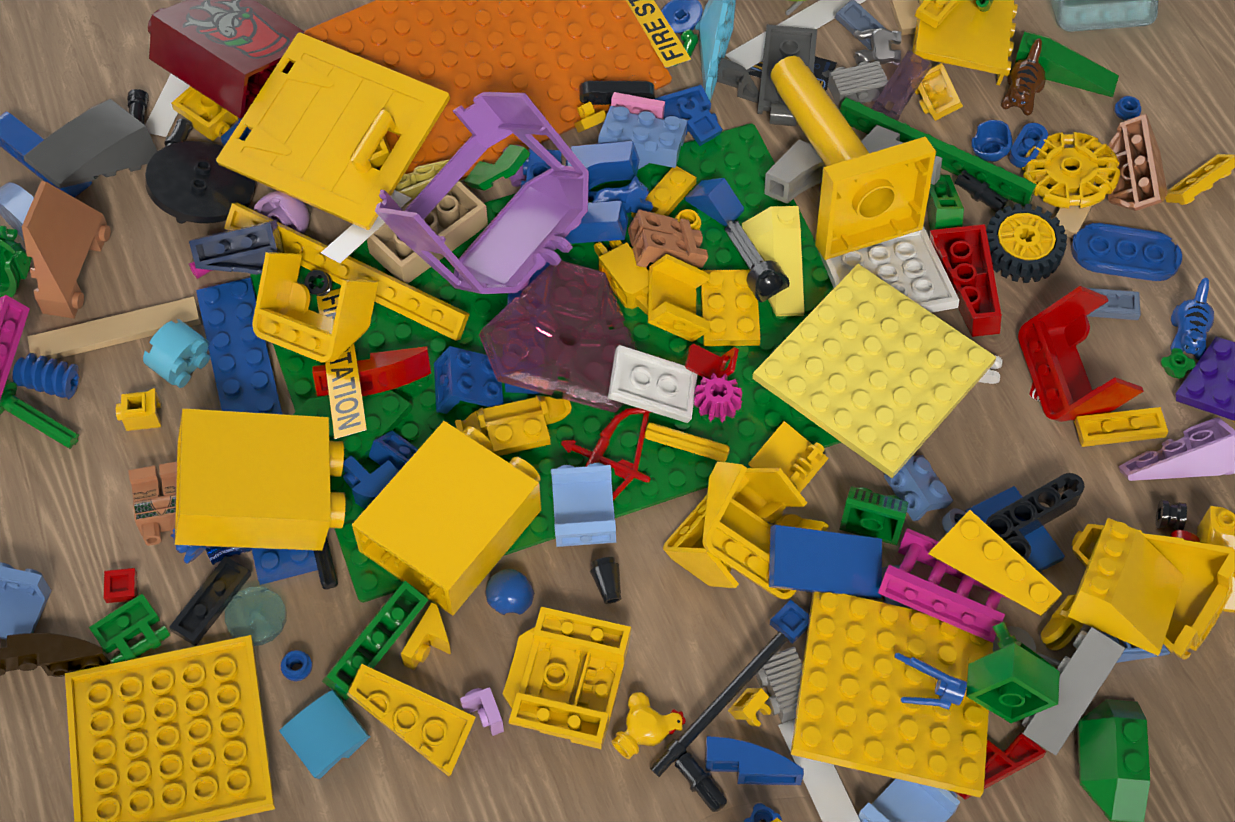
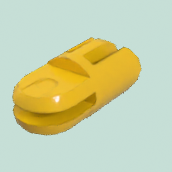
[1041,594,1084,651]

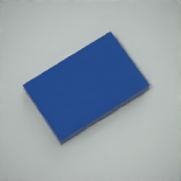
[965,486,1065,573]

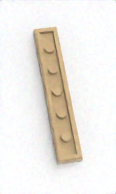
[27,297,201,361]

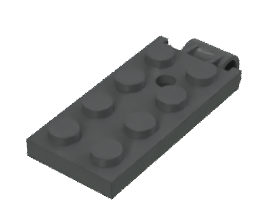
[757,24,817,127]

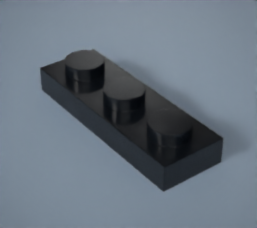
[169,556,251,646]

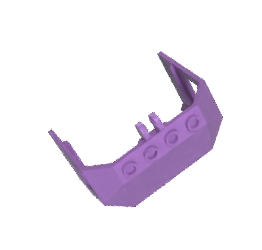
[375,92,589,294]

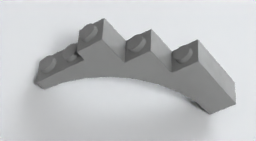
[765,125,942,204]

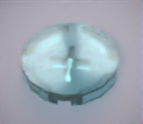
[225,586,287,646]

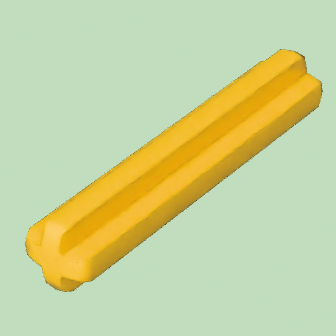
[645,423,730,462]

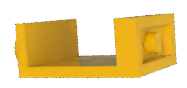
[648,254,710,342]

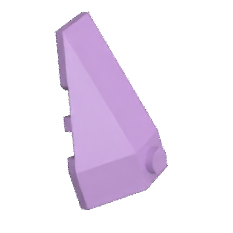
[1118,417,1235,481]

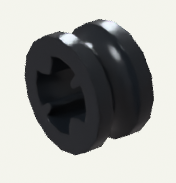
[304,270,333,296]

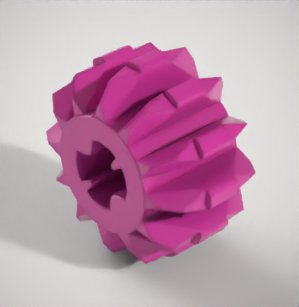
[694,373,742,423]

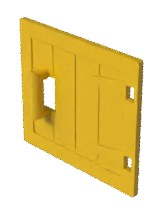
[216,33,450,230]

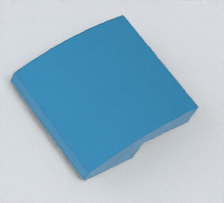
[279,690,371,779]

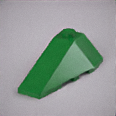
[1015,31,1119,98]

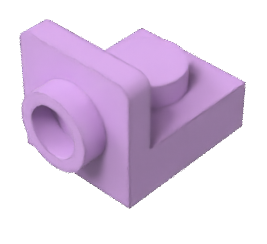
[460,687,504,736]

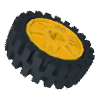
[986,204,1067,283]

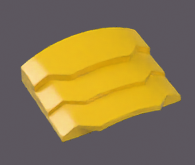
[502,607,631,749]

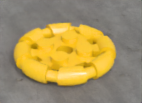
[1022,132,1120,209]

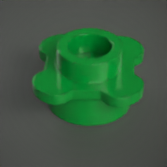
[1161,348,1195,378]

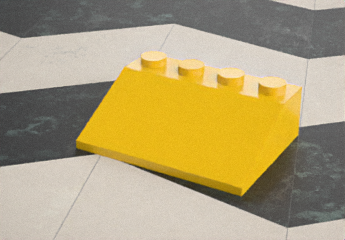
[1068,518,1184,656]

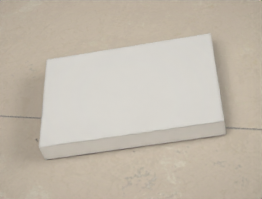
[608,345,697,423]

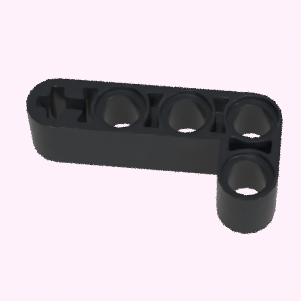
[985,473,1085,561]

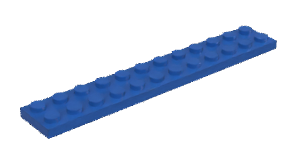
[196,277,318,585]

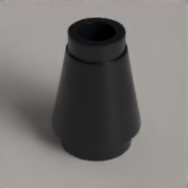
[590,557,622,604]

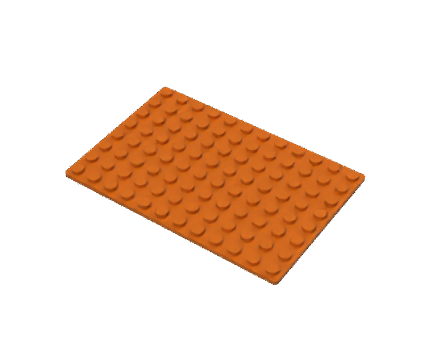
[304,0,672,181]

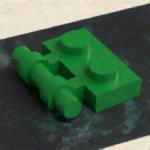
[89,594,171,663]

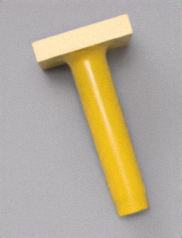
[770,56,936,260]

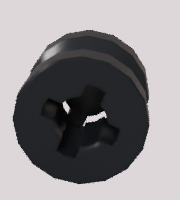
[1156,500,1187,531]

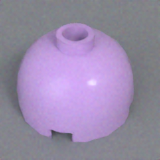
[254,191,310,234]

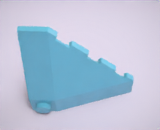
[695,0,736,102]

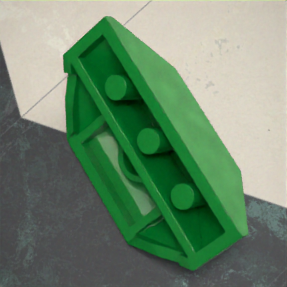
[1077,699,1150,822]

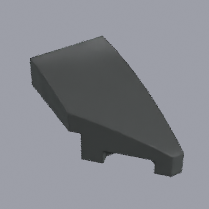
[717,58,759,103]

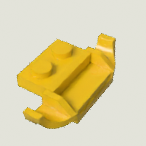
[455,396,572,456]

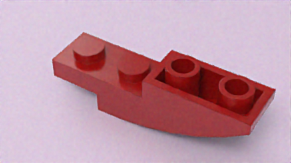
[312,346,431,396]

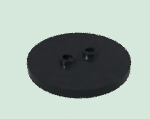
[145,141,255,224]

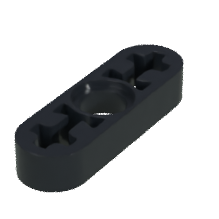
[579,81,655,105]

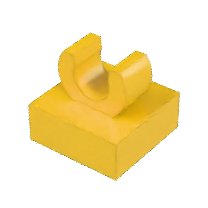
[574,102,606,133]
[728,688,771,727]

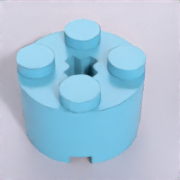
[143,319,210,388]

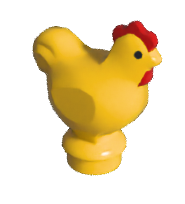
[611,692,686,759]

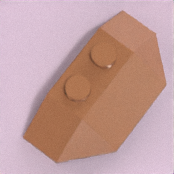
[1108,114,1168,211]

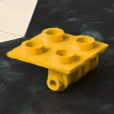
[748,421,829,493]

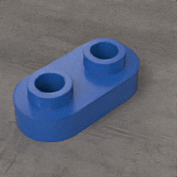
[1009,123,1048,168]

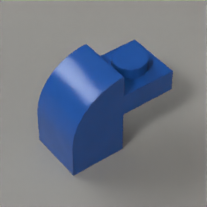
[343,456,399,509]

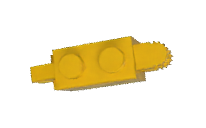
[594,240,649,315]

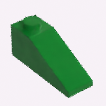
[927,175,964,230]

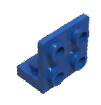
[434,346,503,414]

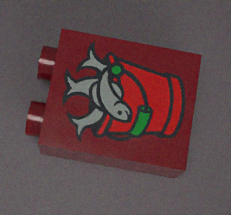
[148,0,305,119]

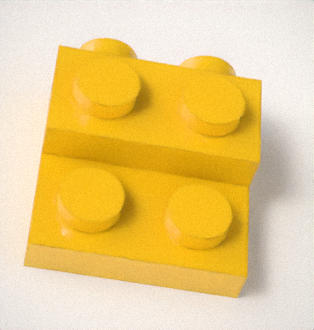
[171,86,239,141]

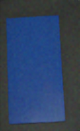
[769,525,882,600]

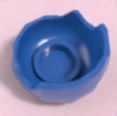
[972,120,1013,162]
[485,569,535,615]

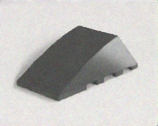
[24,99,158,189]

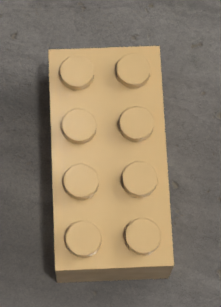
[367,181,488,284]

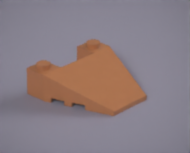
[22,181,110,319]

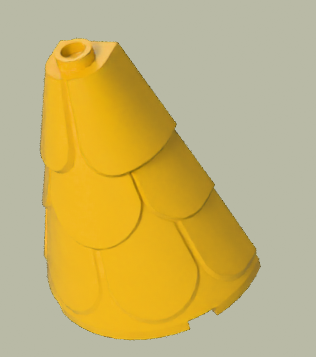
[1071,524,1235,660]

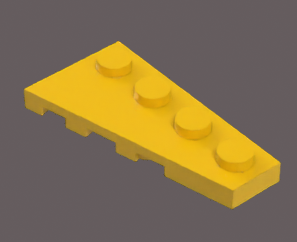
[928,510,1062,617]
[347,664,476,777]

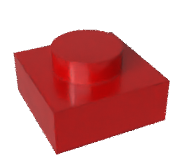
[103,568,137,603]

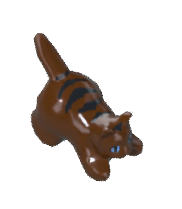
[1001,38,1046,116]

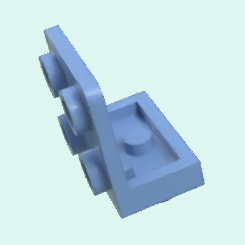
[0,562,52,640]

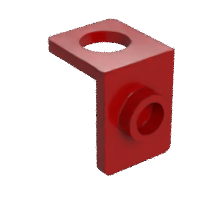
[685,344,739,380]

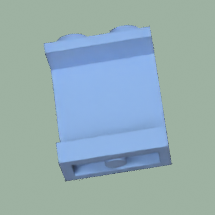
[551,463,616,547]
[858,779,960,822]

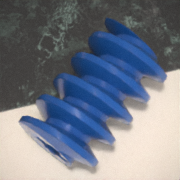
[12,353,79,400]

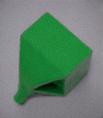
[966,621,1060,724]

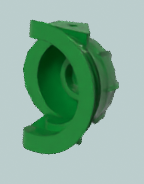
[0,226,32,298]

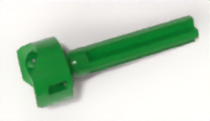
[0,379,79,449]

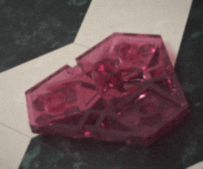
[479,260,639,413]

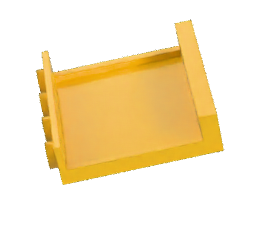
[910,0,1018,86]

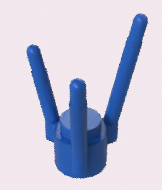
[895,653,967,710]

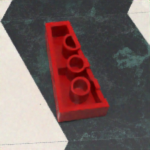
[930,224,1002,337]

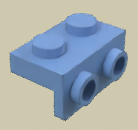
[884,455,953,521]

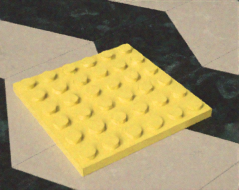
[753,264,996,478]

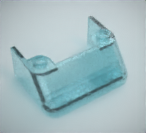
[1050,0,1158,32]

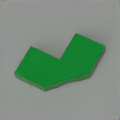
[464,144,530,191]

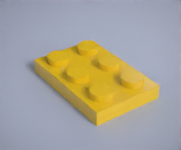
[701,270,760,346]

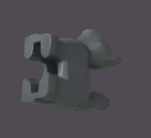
[853,28,902,65]

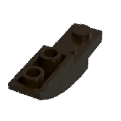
[0,633,110,677]

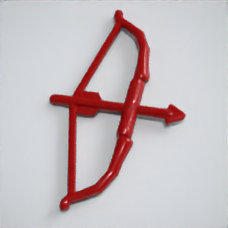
[561,408,651,501]

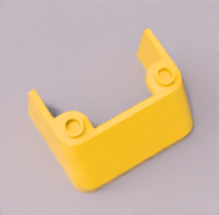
[252,252,378,362]
[663,468,807,588]

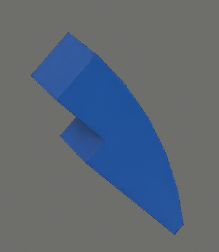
[705,736,804,785]

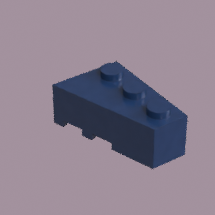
[189,220,284,275]

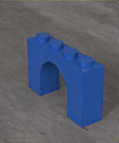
[565,141,640,244]

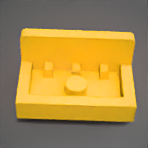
[910,63,963,121]

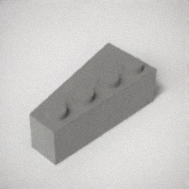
[1021,627,1125,755]

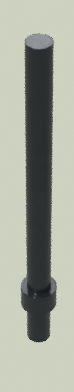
[650,631,788,777]

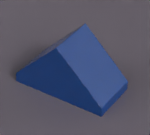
[685,178,744,227]

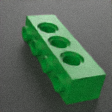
[322,581,429,701]

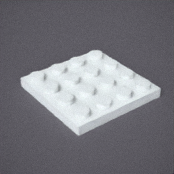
[819,226,959,313]

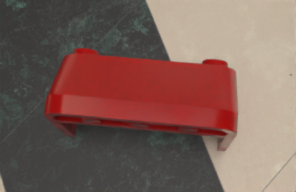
[1018,286,1144,422]

